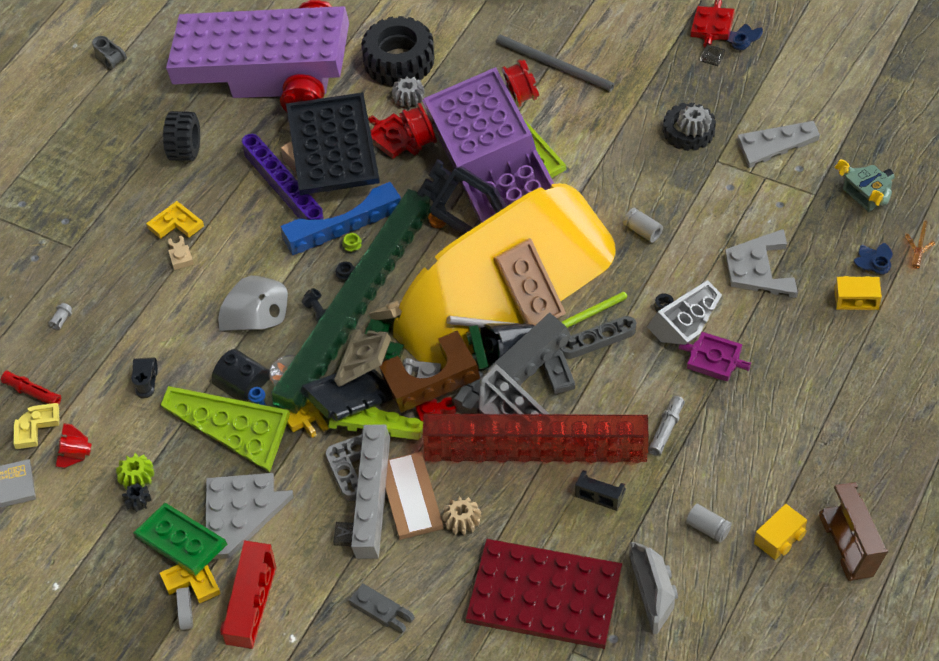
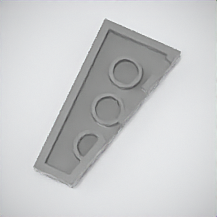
[737,121,820,168]

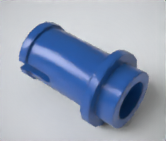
[248,387,266,406]

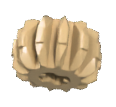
[442,496,481,536]

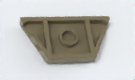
[335,329,391,386]

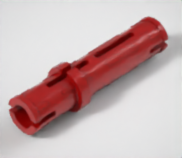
[0,370,61,405]

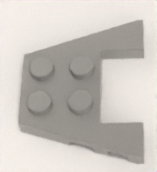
[725,230,798,298]

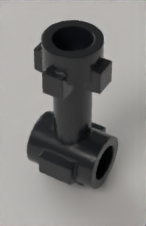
[302,288,332,326]

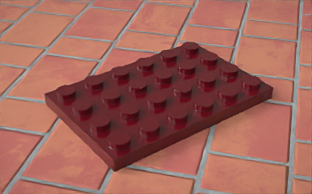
[466,539,622,649]

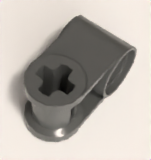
[92,36,127,70]

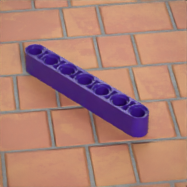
[242,134,324,220]

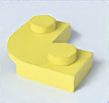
[14,403,59,449]

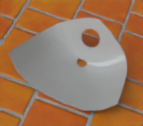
[218,275,288,331]

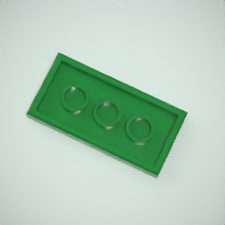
[133,503,228,576]

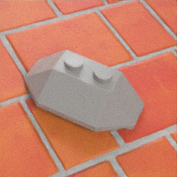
[478,363,557,438]
[629,542,678,635]

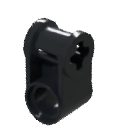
[131,357,158,398]

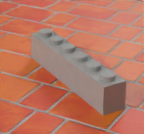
[351,425,390,559]

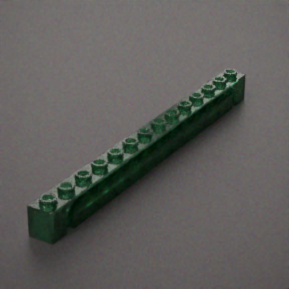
[271,189,432,414]

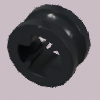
[655,293,674,312]

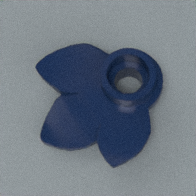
[726,24,763,50]
[853,243,893,275]

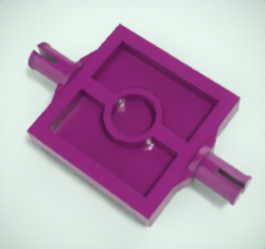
[679,332,751,382]

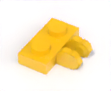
[287,399,328,438]

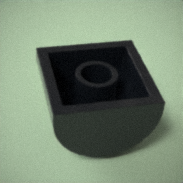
[212,349,273,402]

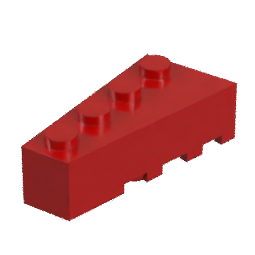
[220,540,277,649]

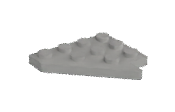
[206,473,294,560]

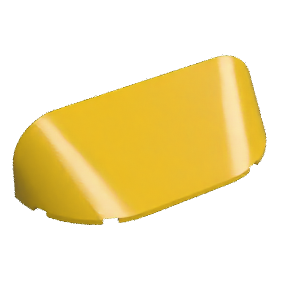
[393,183,616,369]

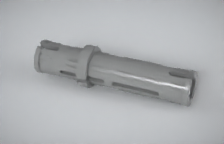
[648,396,685,456]

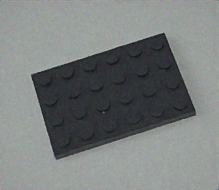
[286,92,380,195]

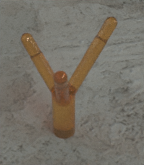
[905,221,935,269]

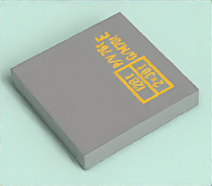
[0,459,36,508]

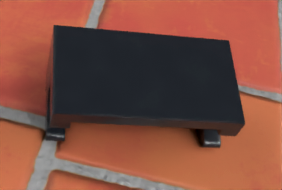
[575,470,626,511]

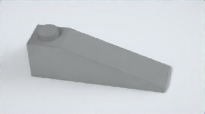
[647,280,722,345]

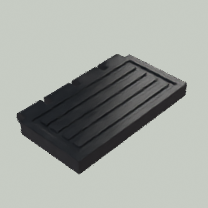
[300,369,393,421]

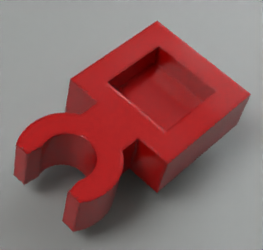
[415,397,456,424]

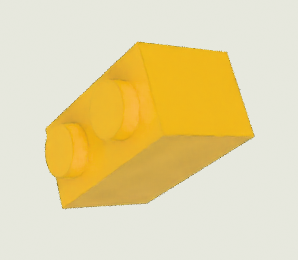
[834,276,882,310]
[754,504,807,560]

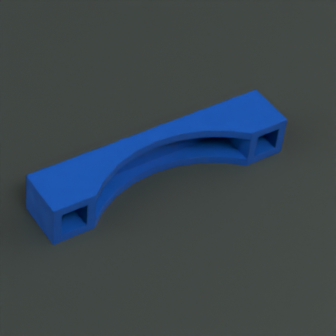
[280,182,402,256]

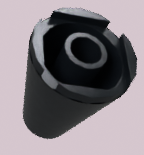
[480,323,534,365]

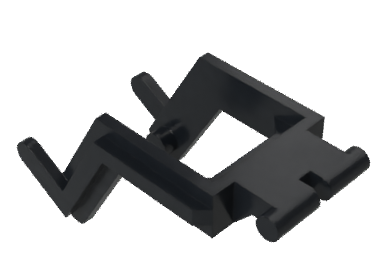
[417,159,507,235]

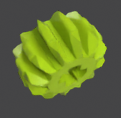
[116,453,155,490]

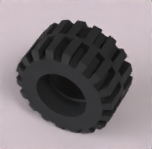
[163,111,200,161]

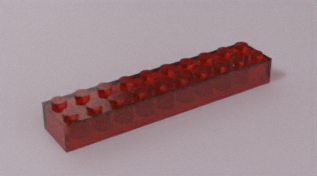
[422,414,649,463]

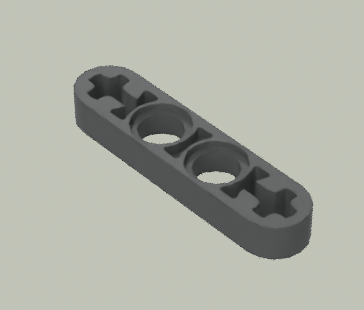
[560,316,637,359]

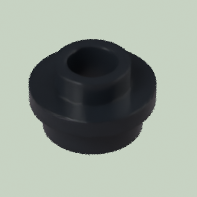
[335,261,356,281]

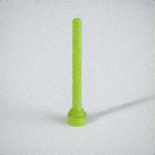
[561,292,627,328]

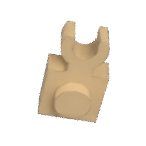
[168,236,194,270]

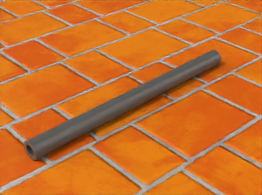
[496,34,614,92]

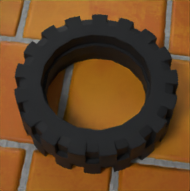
[663,103,716,151]

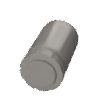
[623,208,663,242]
[686,504,732,543]

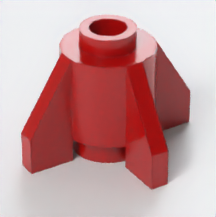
[56,423,92,468]

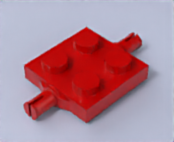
[691,0,735,49]
[368,113,419,159]

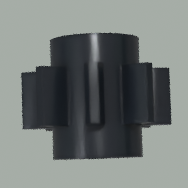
[122,483,152,512]

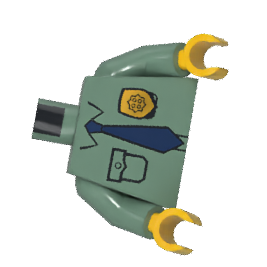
[834,159,895,212]

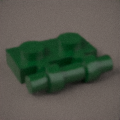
[466,325,489,371]

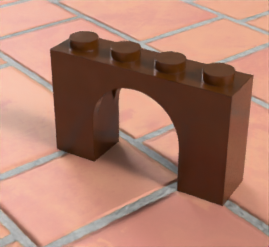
[379,330,480,412]

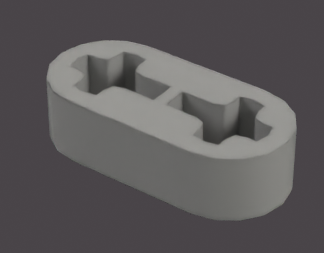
[177,587,193,630]

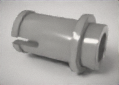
[48,303,72,330]

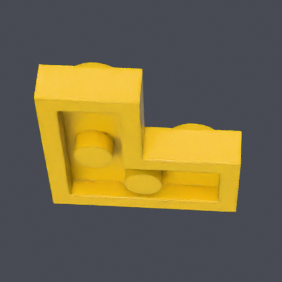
[146,201,204,239]
[160,565,221,604]

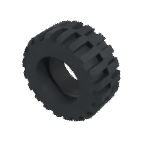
[361,16,435,87]

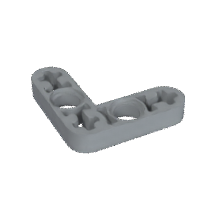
[326,434,363,501]

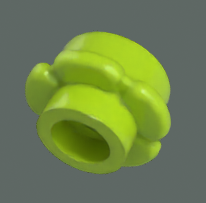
[342,233,362,252]

